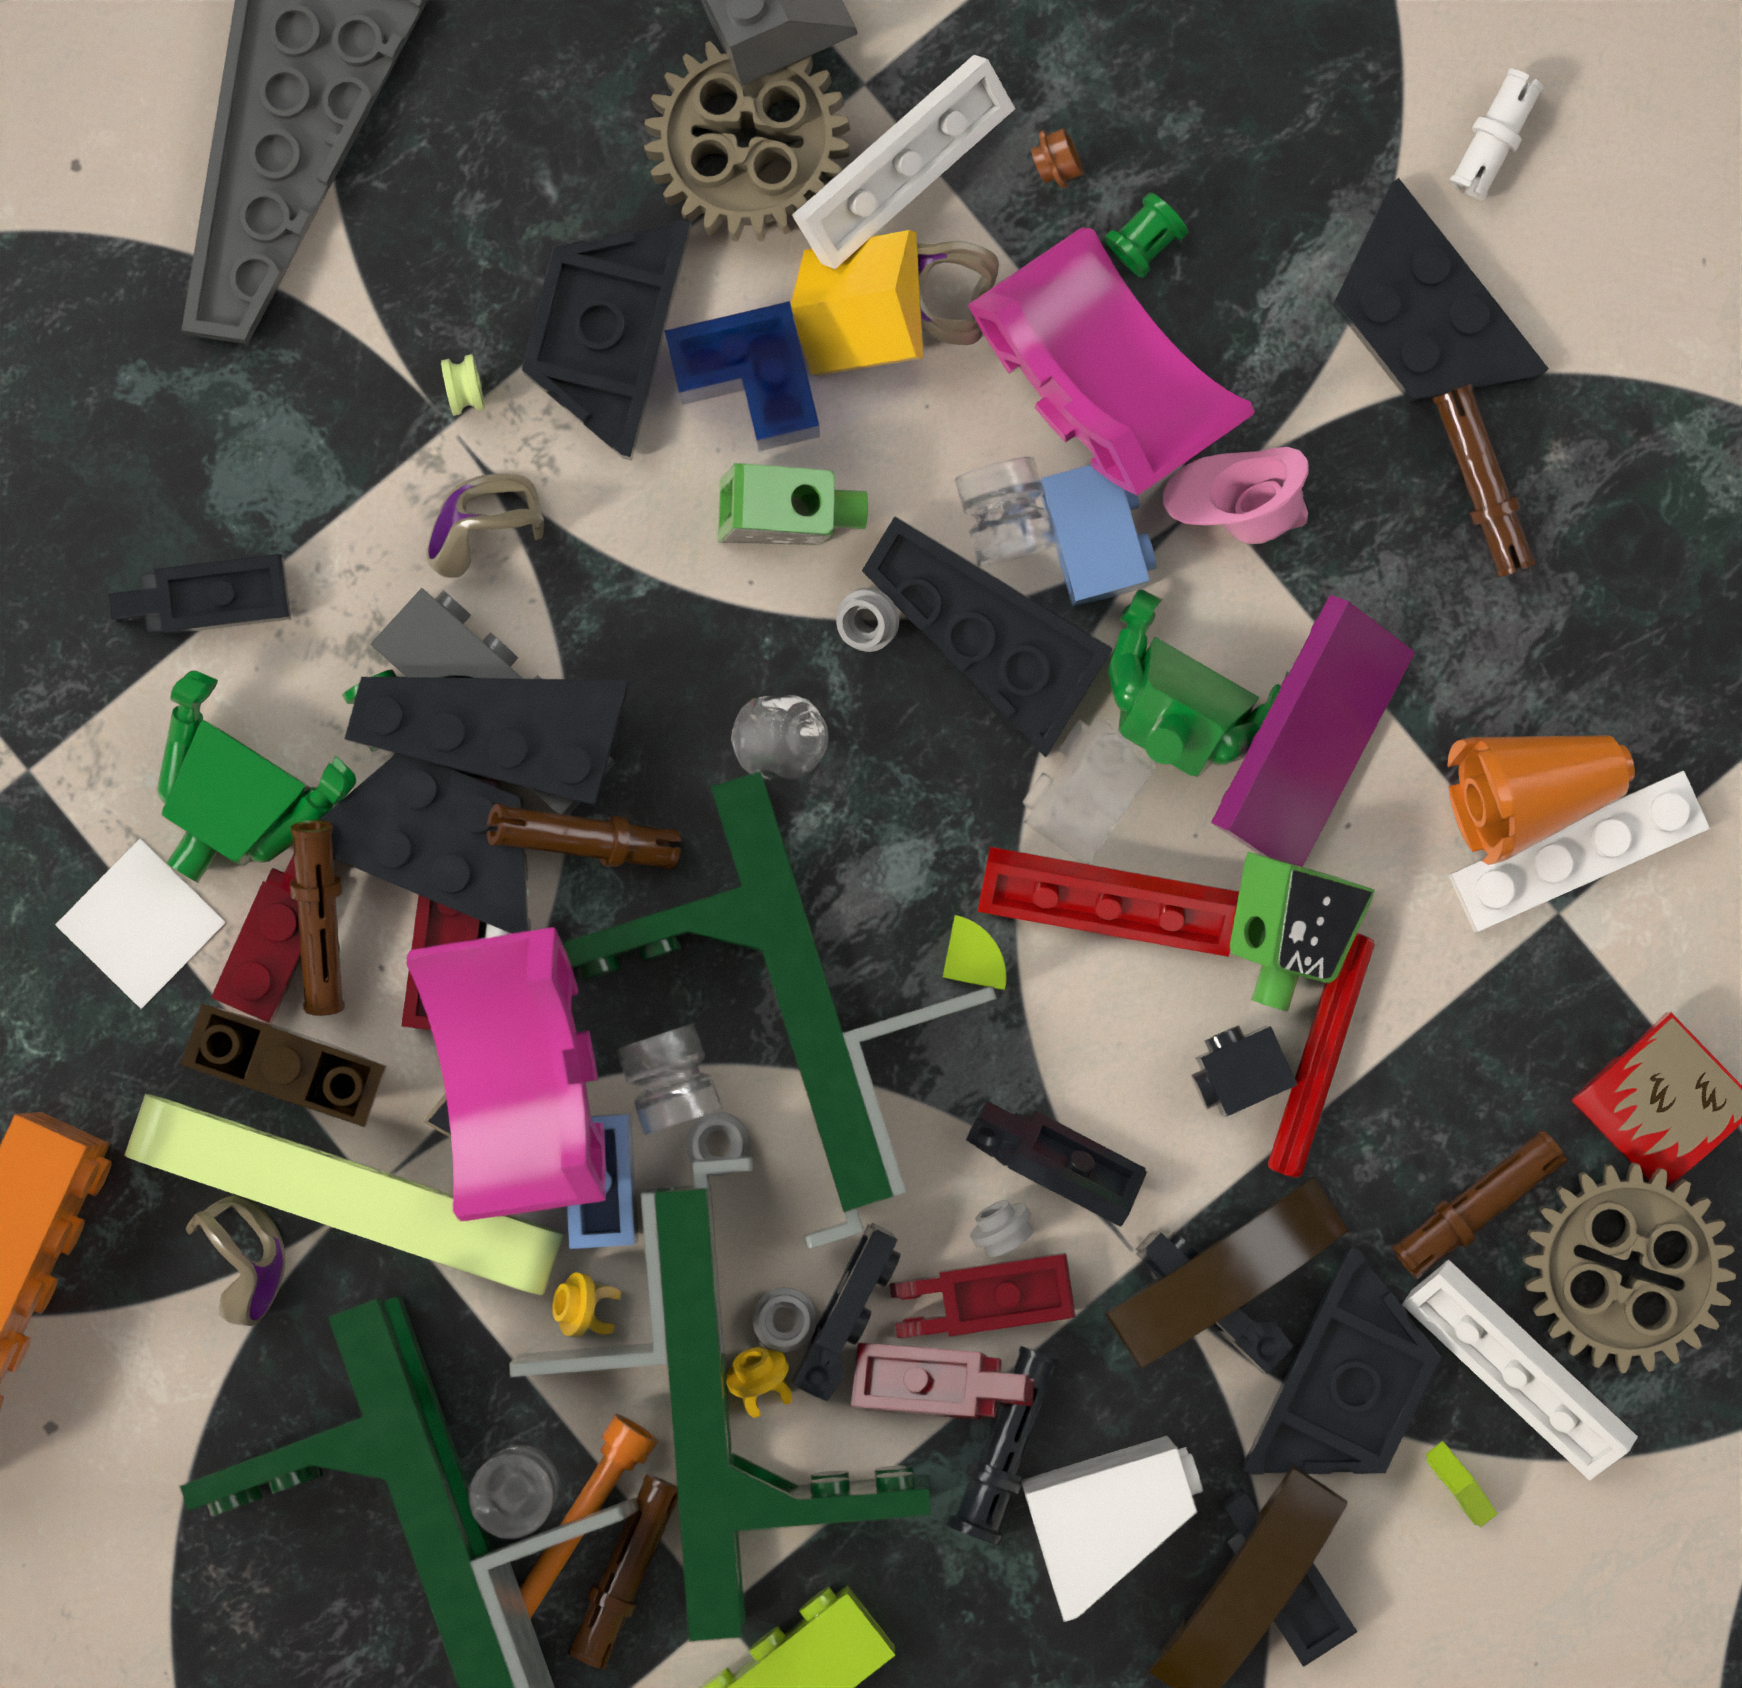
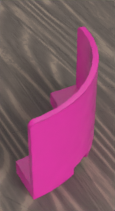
[968,227,1255,496]
[406,927,606,1221]

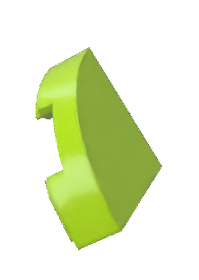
[942,915,1006,990]
[1425,1441,1498,1528]

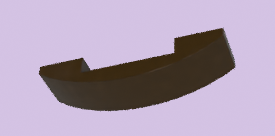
[1105,1177,1348,1368]
[1149,1465,1347,1688]

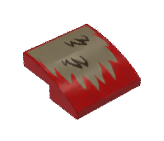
[1570,1012,1742,1189]

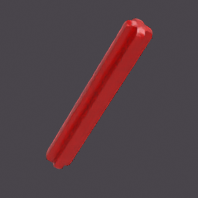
[1268,933,1375,1177]

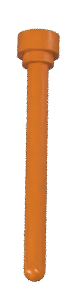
[520,1414,658,1619]

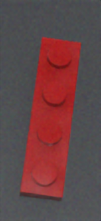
[977,847,1239,957]

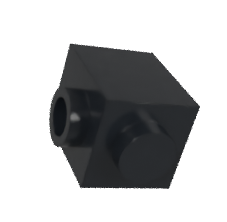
[1191,1025,1297,1117]

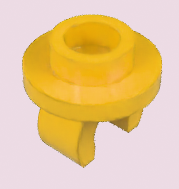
[552,1272,621,1338]
[725,1347,792,1419]

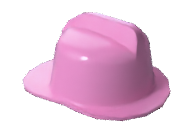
[1163,447,1309,544]

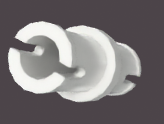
[1449,68,1545,200]

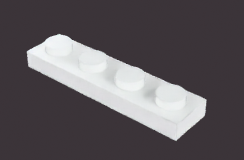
[792,55,1015,269]
[1448,771,1710,933]
[1402,1260,1638,1481]

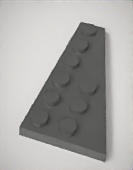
[181,0,428,344]

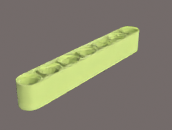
[124,1094,564,1295]

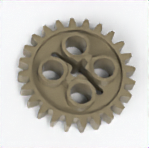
[644,41,850,242]
[1523,1162,1736,1373]

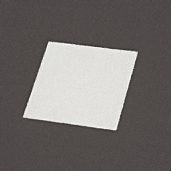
[55,839,226,1009]

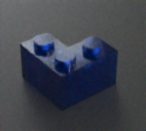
[664,301,820,451]

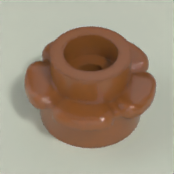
[1031,128,1084,188]

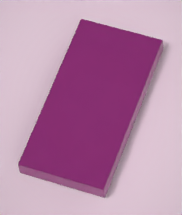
[1211,595,1415,867]

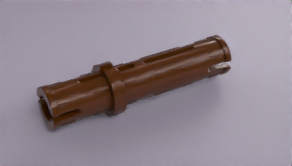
[1432,384,1537,577]
[487,804,681,870]
[290,820,345,1016]
[1391,1130,1568,1280]
[567,1473,678,1670]

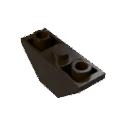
[180,1003,387,1127]

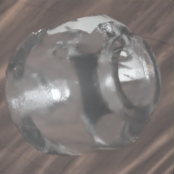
[731,695,828,779]

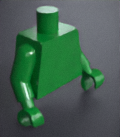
[1108,589,1289,777]
[157,670,356,883]

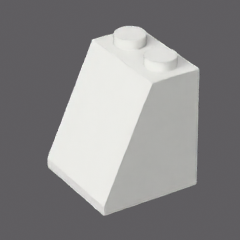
[1021,1436,1203,1622]

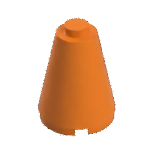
[1448,735,1635,865]

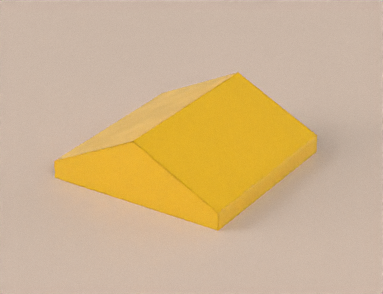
[789,230,923,376]

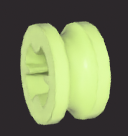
[441,354,485,416]

